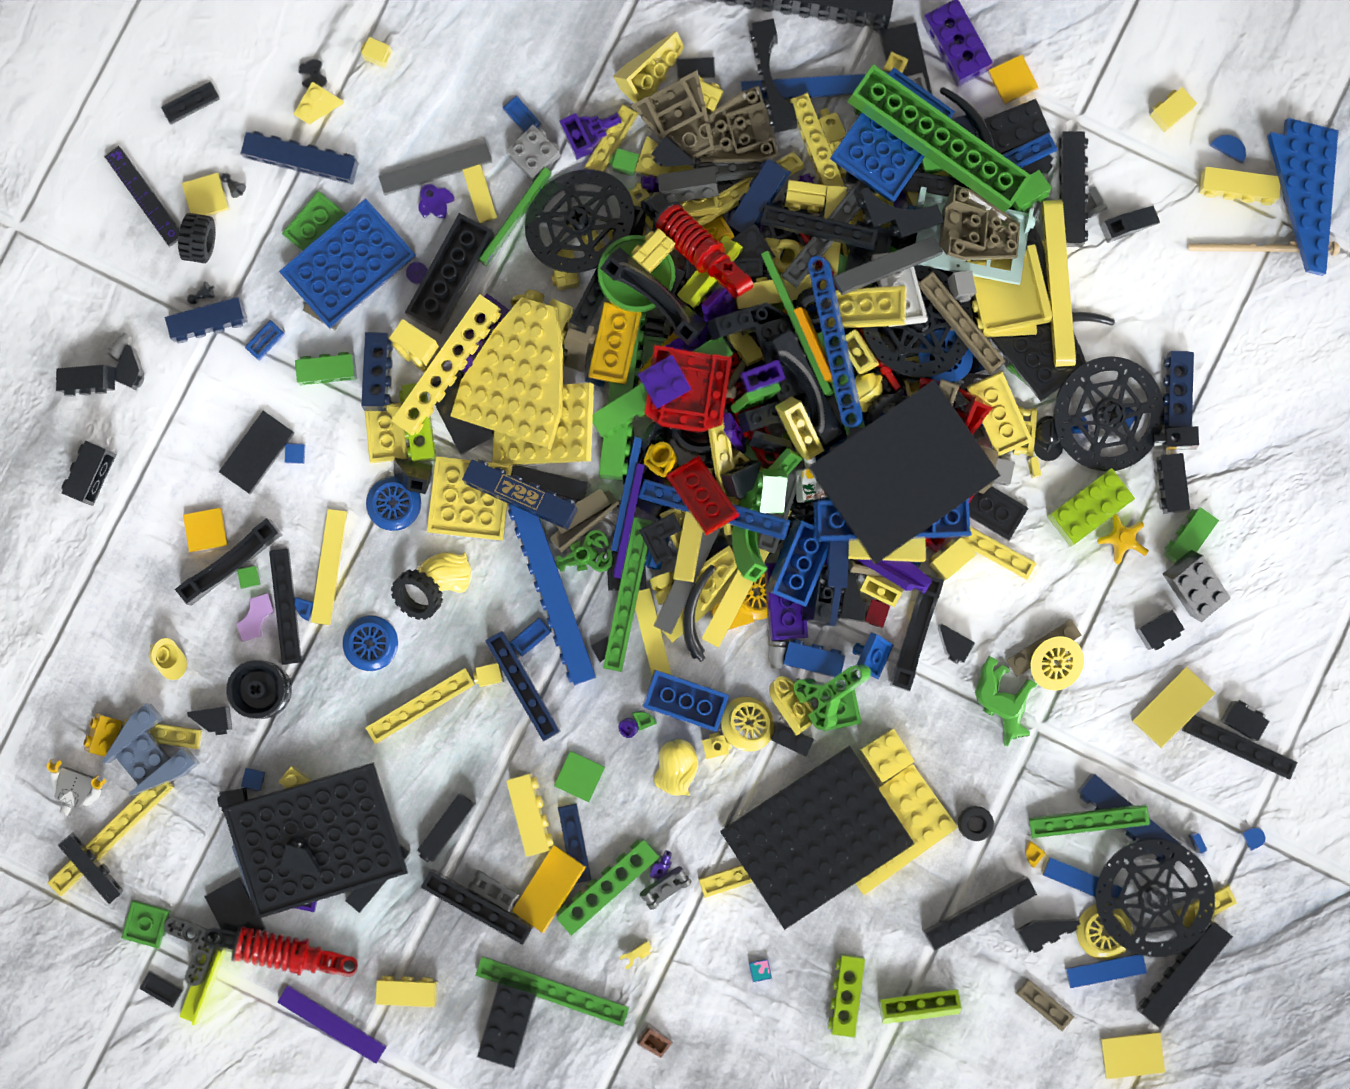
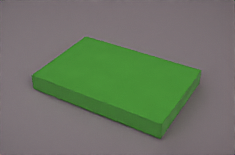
[282,191,346,251]

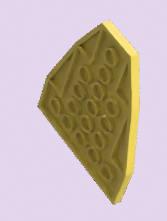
[451,297,563,449]

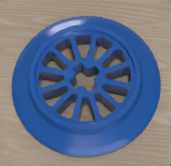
[918,329,973,382]
[366,476,421,531]
[343,616,398,671]

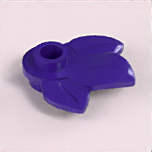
[418,184,455,219]

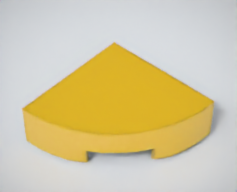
[1026,841,1046,868]

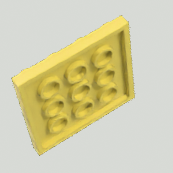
[427,456,512,541]

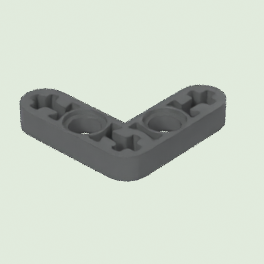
[164,917,219,986]

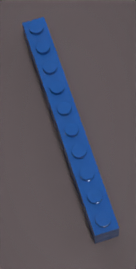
[508,504,597,686]

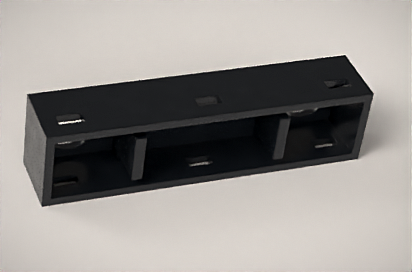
[58,832,124,904]

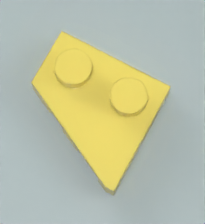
[293,82,344,125]

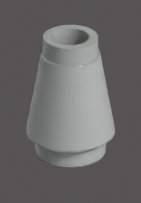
[107,333,133,362]
[768,640,788,669]

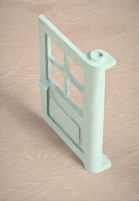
[916,187,1036,285]

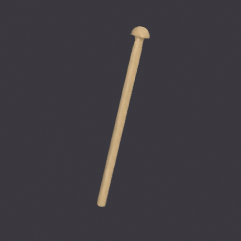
[1188,241,1340,256]

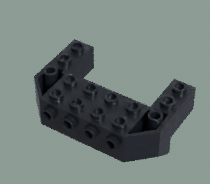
[707,302,808,433]

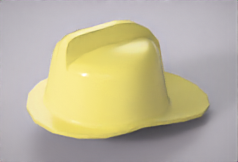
[850,373,883,412]
[149,638,187,680]

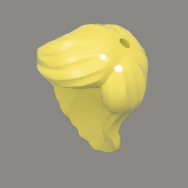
[416,552,471,593]
[654,739,698,796]

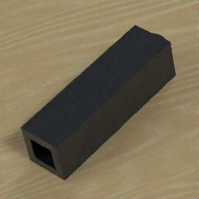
[417,793,476,862]

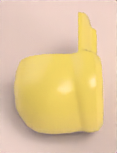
[765,237,805,273]

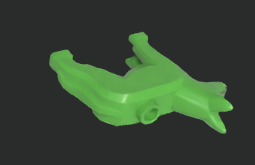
[975,656,1037,746]

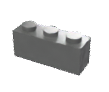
[658,166,719,203]

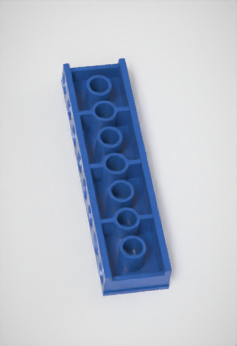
[813,498,972,542]

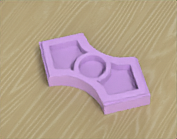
[236,593,274,642]

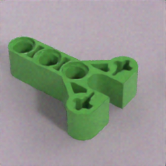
[794,664,871,730]

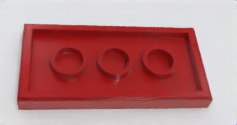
[666,456,739,536]

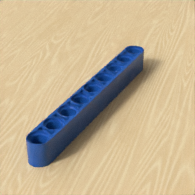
[808,256,863,427]

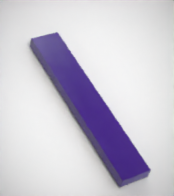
[613,464,645,578]
[277,985,387,1064]

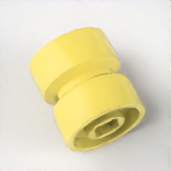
[650,572,675,605]

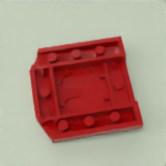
[644,345,732,432]

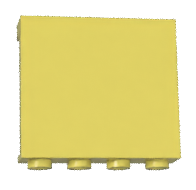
[966,244,1052,335]

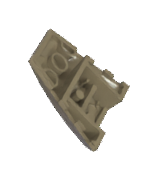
[631,70,715,166]

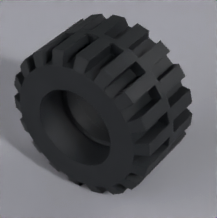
[178,213,216,264]

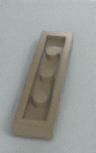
[1006,619,1082,677]

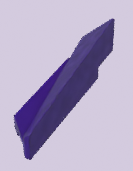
[856,559,932,593]

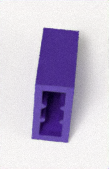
[739,360,785,394]

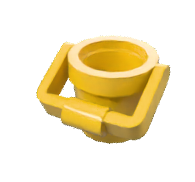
[644,442,678,477]

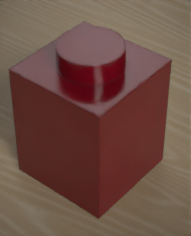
[864,599,891,628]

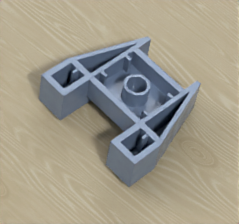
[102,704,200,796]

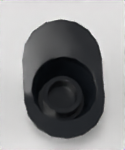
[1034,416,1063,461]

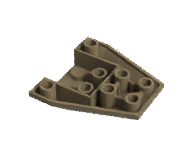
[700,86,779,163]
[939,185,1020,260]

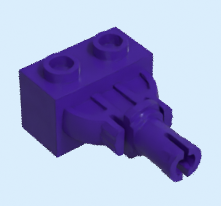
[559,112,622,160]

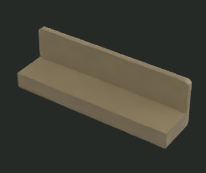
[550,490,621,553]

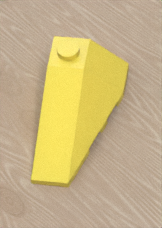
[613,31,684,103]

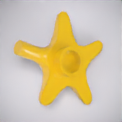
[1097,514,1149,564]

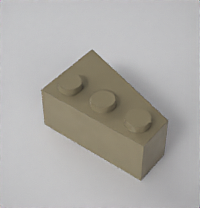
[563,325,597,373]

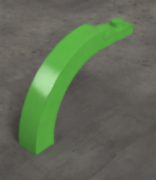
[732,448,803,582]

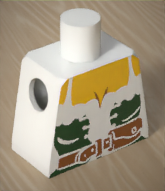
[796,457,827,502]

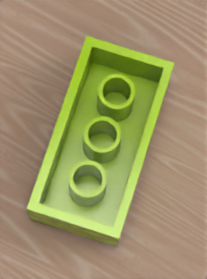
[1047,468,1135,547]

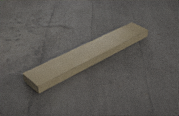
[918,271,1005,374]

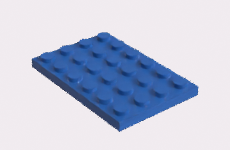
[830,67,956,203]
[279,198,416,329]

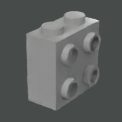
[506,125,560,182]

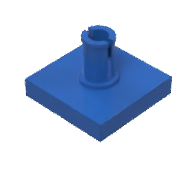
[852,632,894,680]

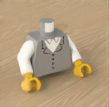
[46,759,107,816]

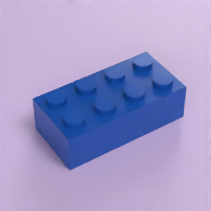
[765,518,828,607]
[642,669,729,732]

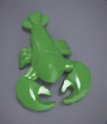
[555,530,613,573]

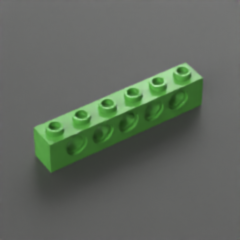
[556,839,659,936]

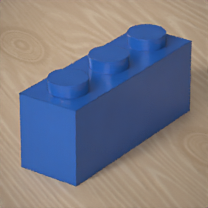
[783,639,846,677]

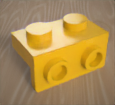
[83,713,123,757]

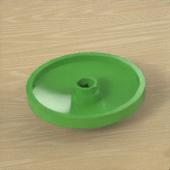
[598,235,675,312]

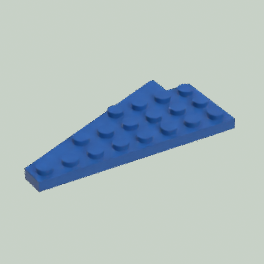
[1267,118,1339,276]

